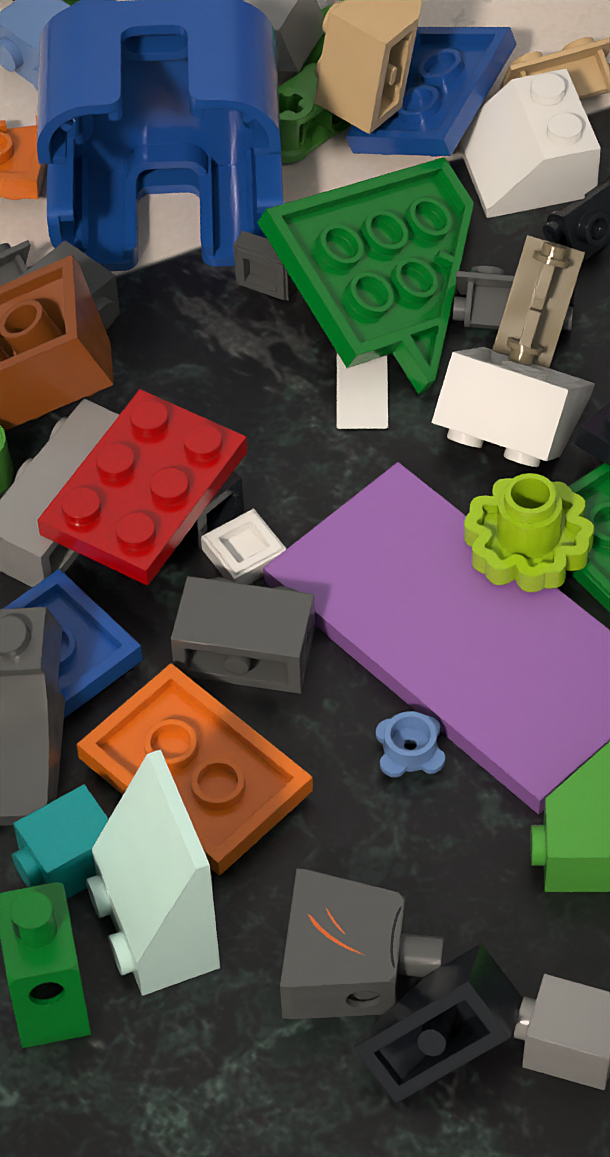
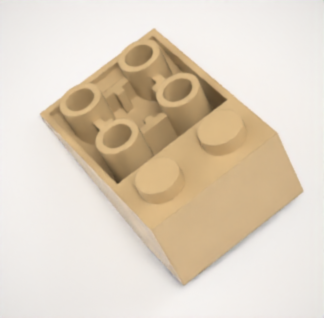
[314,0,423,134]

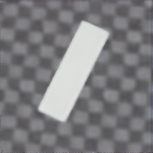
[337,353,388,429]

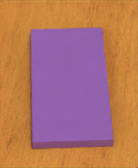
[263,462,610,815]

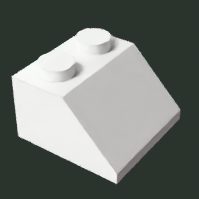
[458,68,601,218]
[431,347,595,467]

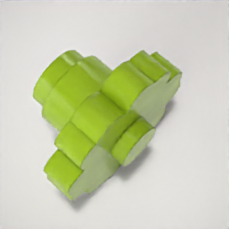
[464,473,594,593]

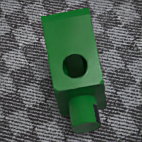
[0,882,91,1049]

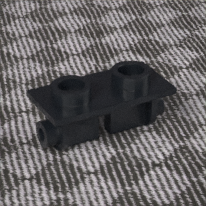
[543,174,610,262]

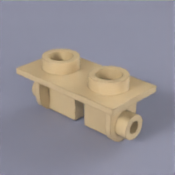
[499,37,610,100]

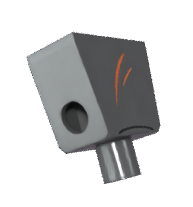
[280,869,444,1020]

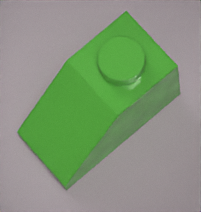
[530,741,610,892]

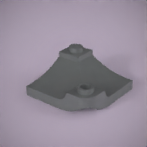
[0,607,65,826]

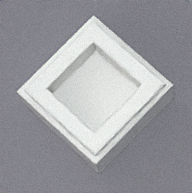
[201,509,286,585]

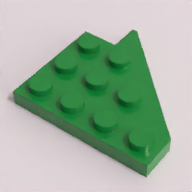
[257,157,474,395]

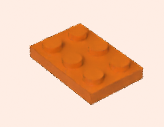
[77,663,313,876]

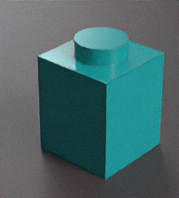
[11,784,109,899]

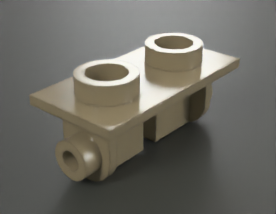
[492,235,585,368]

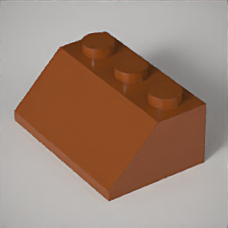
[0,255,114,431]

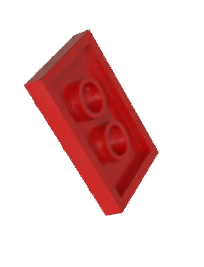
[37,389,247,586]

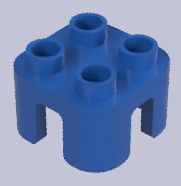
[37,0,283,271]

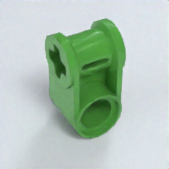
[278,63,352,163]

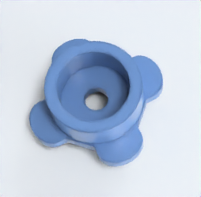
[376,711,445,777]

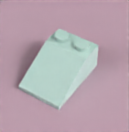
[86,749,220,996]

